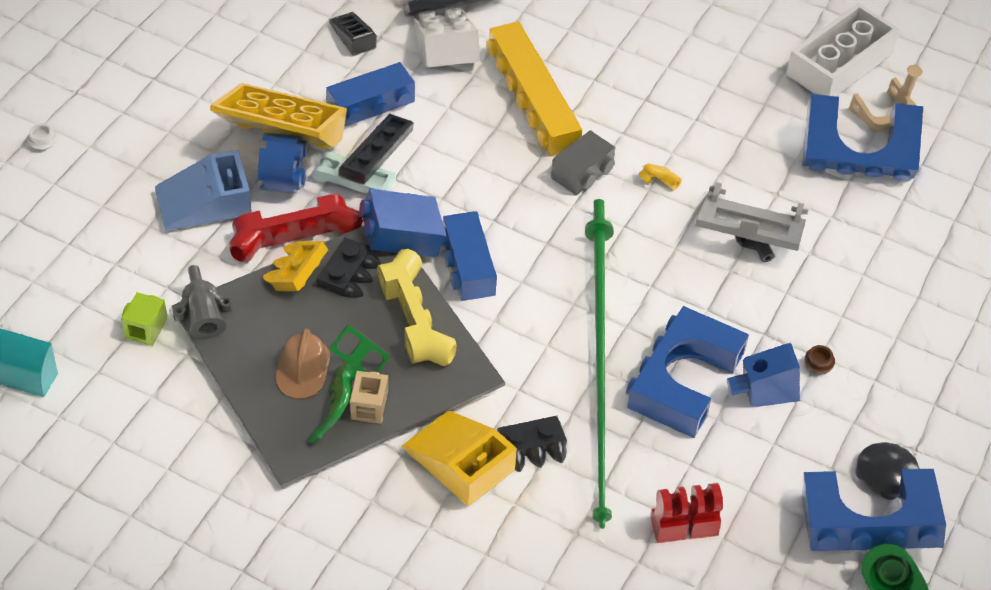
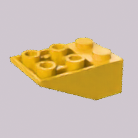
[402,410,517,507]

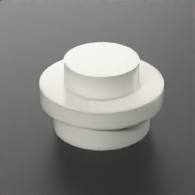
[27,123,57,149]

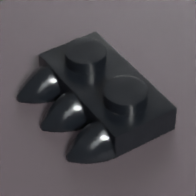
[317,237,381,298]
[497,415,567,473]

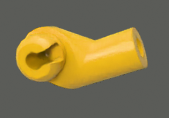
[638,163,682,190]

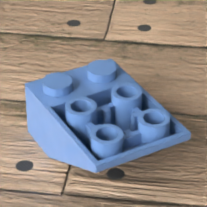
[154,150,252,231]

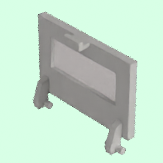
[695,182,809,251]

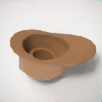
[276,328,330,399]

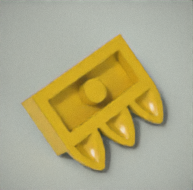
[263,241,328,291]

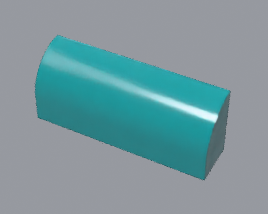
[0,328,58,397]

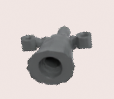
[172,265,233,339]

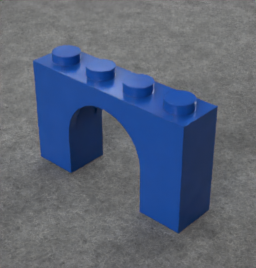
[802,94,924,181]
[625,306,749,439]
[802,468,947,551]

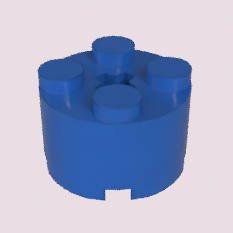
[258,133,308,193]

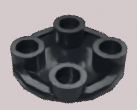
[855,442,920,500]

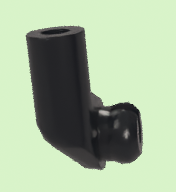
[735,236,775,262]

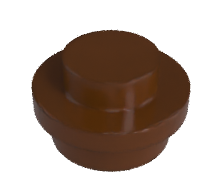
[804,345,835,374]

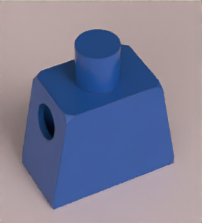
[727,342,800,407]

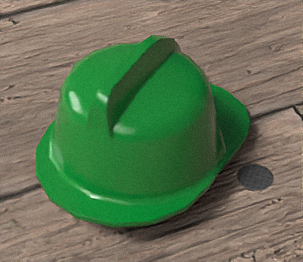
[861,544,929,590]

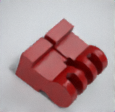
[650,482,723,543]

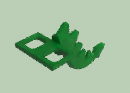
[307,324,391,444]

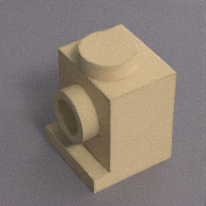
[350,371,388,424]

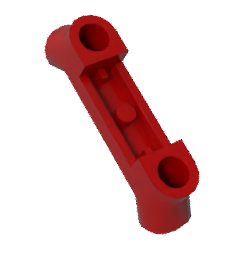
[228,194,363,263]

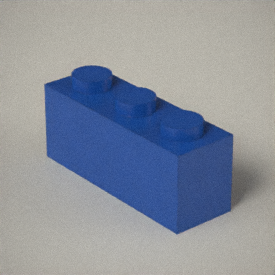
[326,62,415,127]
[443,211,497,301]

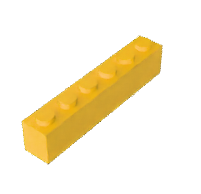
[486,21,583,157]

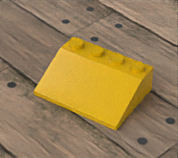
[210,83,347,149]

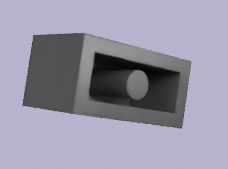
[551,130,616,195]

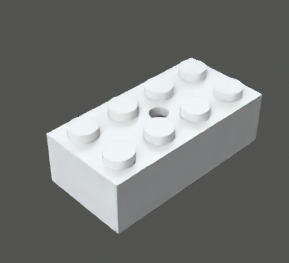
[786,2,900,96]

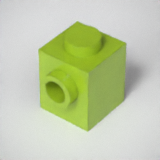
[121,292,168,346]

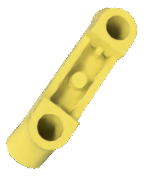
[377,249,457,366]

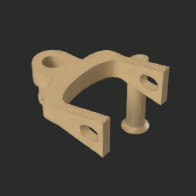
[848,65,923,132]

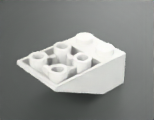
[412,8,480,67]

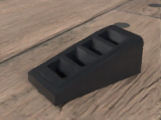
[329,11,377,56]

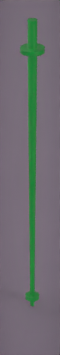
[585,199,614,529]

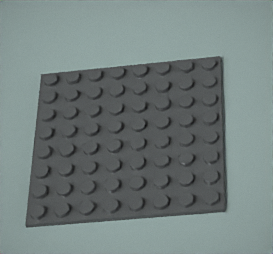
[171,226,505,488]

